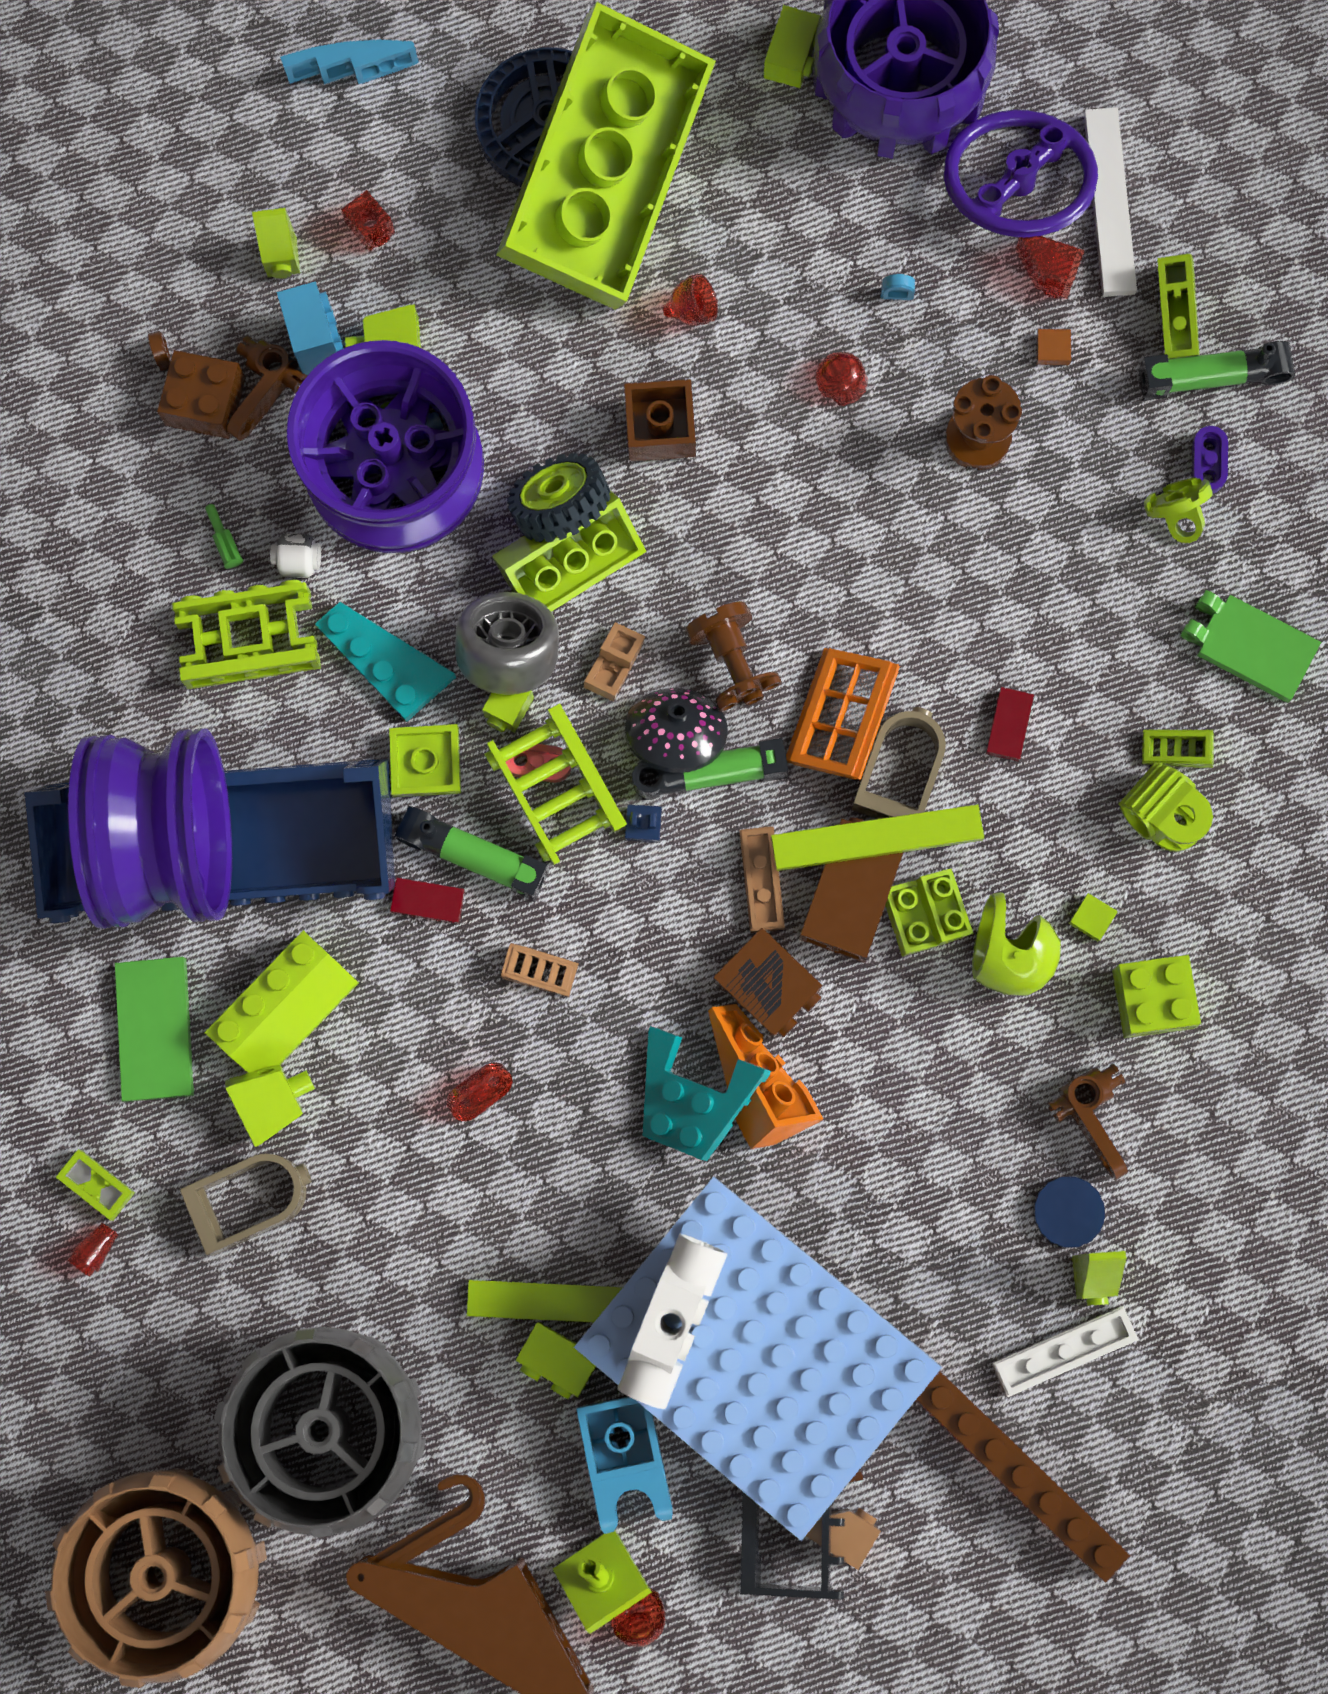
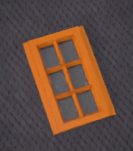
[786,648,900,780]

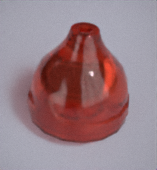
[663,274,718,326]

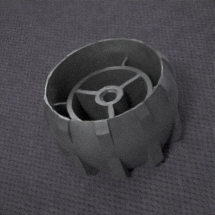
[214,1327,426,1538]

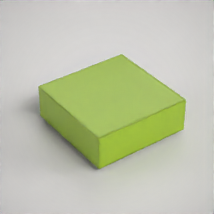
[1069,893,1118,942]

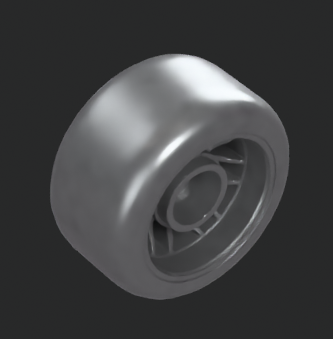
[455,592,559,695]

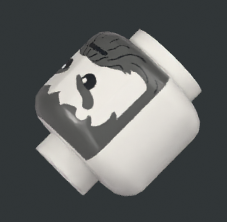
[270,533,321,578]

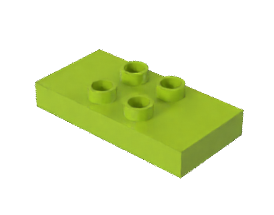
[496,2,716,310]

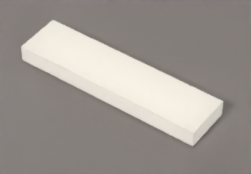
[991,1306,1138,1397]

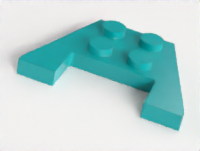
[643,1026,771,1161]

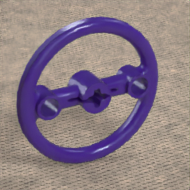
[944,110,1098,237]

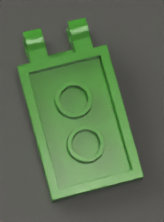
[1180,590,1321,703]

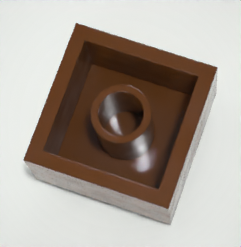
[157,350,246,439]
[624,379,696,462]

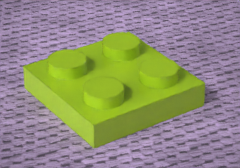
[389,724,461,798]

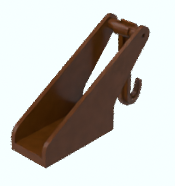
[346,1474,595,1694]

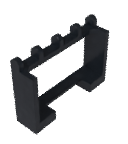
[740,1491,845,1600]

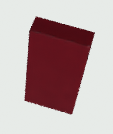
[986,687,1034,762]
[390,878,465,924]

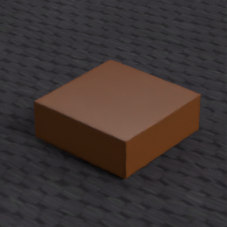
[1036,329,1071,365]

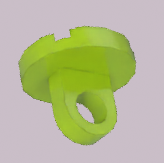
[1144,478,1212,543]

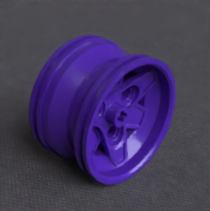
[287,340,484,553]
[68,728,232,929]

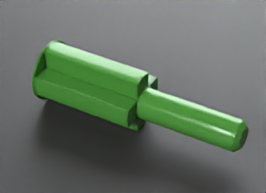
[205,504,243,569]

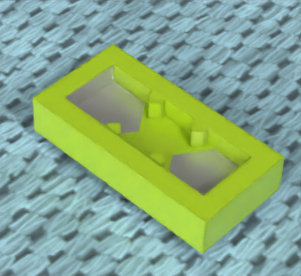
[56,1149,136,1221]

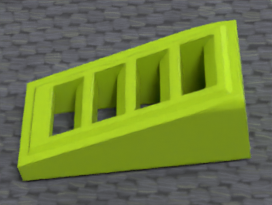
[1142,730,1214,768]

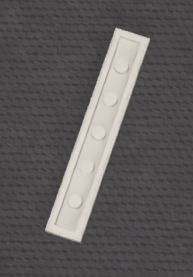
[1084,108,1137,297]

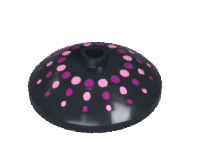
[625,688,728,773]

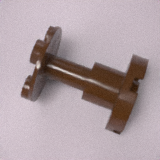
[945,375,1022,470]
[685,601,782,712]

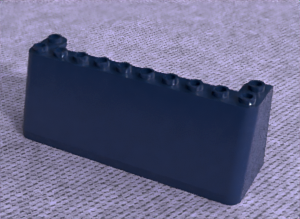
[24,759,395,923]

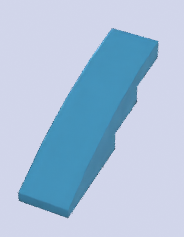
[280,39,419,85]

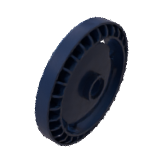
[475,47,573,187]

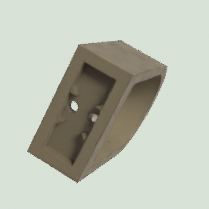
[852,707,946,819]
[180,1154,312,1256]

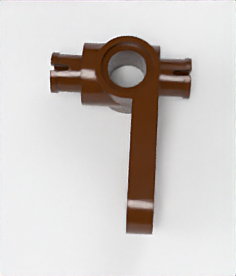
[227,336,307,441]
[1047,1063,1128,1181]

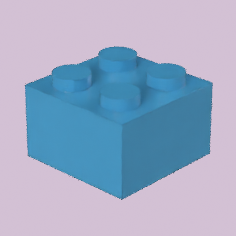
[277,281,344,375]

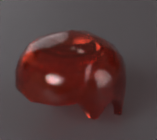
[815,352,868,406]
[610,1587,666,1647]

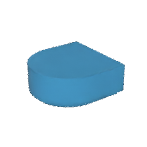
[881,274,915,300]

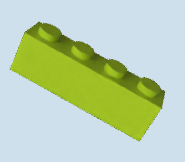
[492,490,647,612]
[204,930,359,1073]

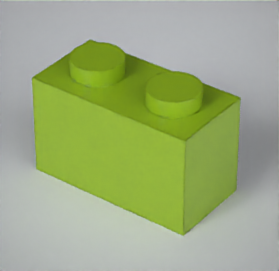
[764,5,821,88]
[515,1322,596,1399]

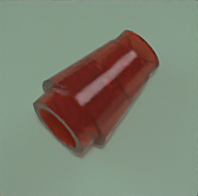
[67,1223,119,1278]

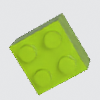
[1112,955,1201,1038]

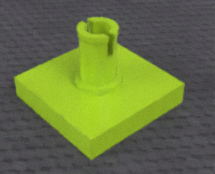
[553,1530,652,1634]

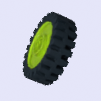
[507,453,610,542]

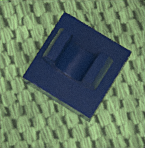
[625,804,662,843]

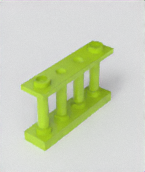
[484,703,627,865]

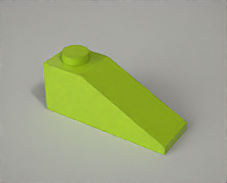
[1157,253,1200,359]
[1072,1251,1126,1306]

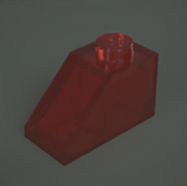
[1015,236,1085,299]

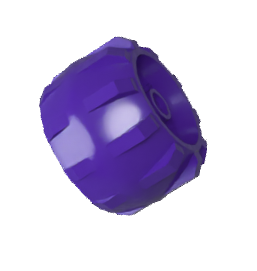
[813,0,999,159]

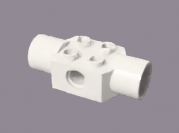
[618,1234,728,1409]

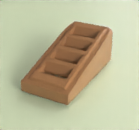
[501,943,579,997]

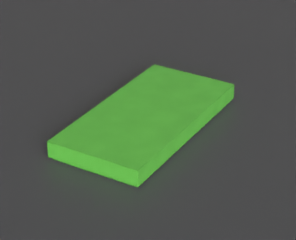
[115,957,194,1102]

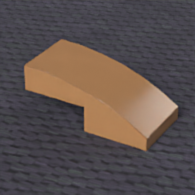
[584,622,645,702]

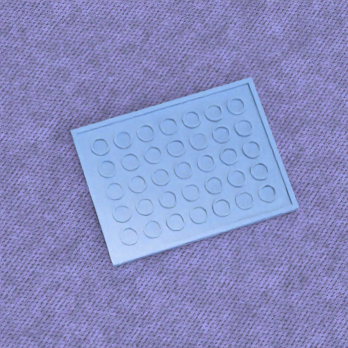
[574,1177,942,1541]

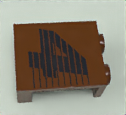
[713,928,823,1039]

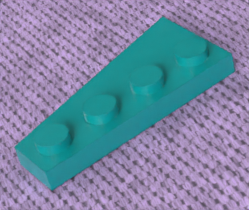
[315,602,456,722]

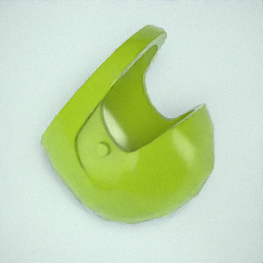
[972,892,1061,996]

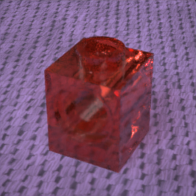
[341,190,395,252]

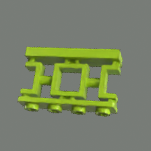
[172,580,321,689]

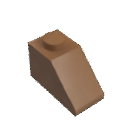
[806,1508,881,1570]

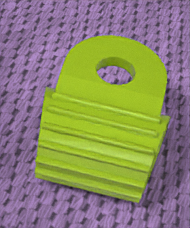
[1118,762,1213,852]

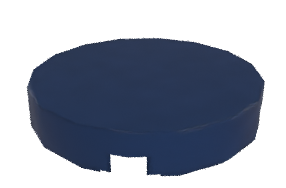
[1033,1177,1105,1248]

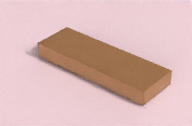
[739,826,785,933]

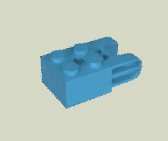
[576,1396,673,1534]

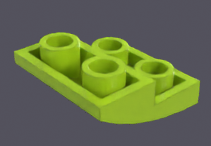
[885,868,973,957]

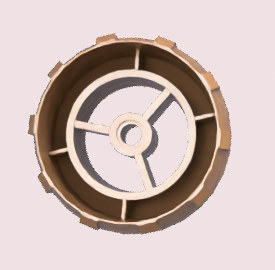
[45,1468,267,1688]

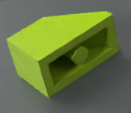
[252,208,300,279]

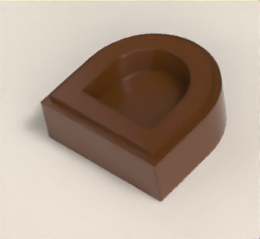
[148,331,171,371]

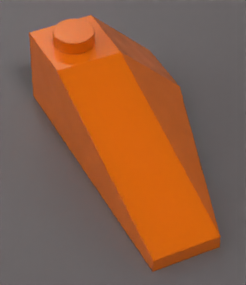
[708,1004,823,1149]

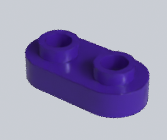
[1191,426,1228,494]

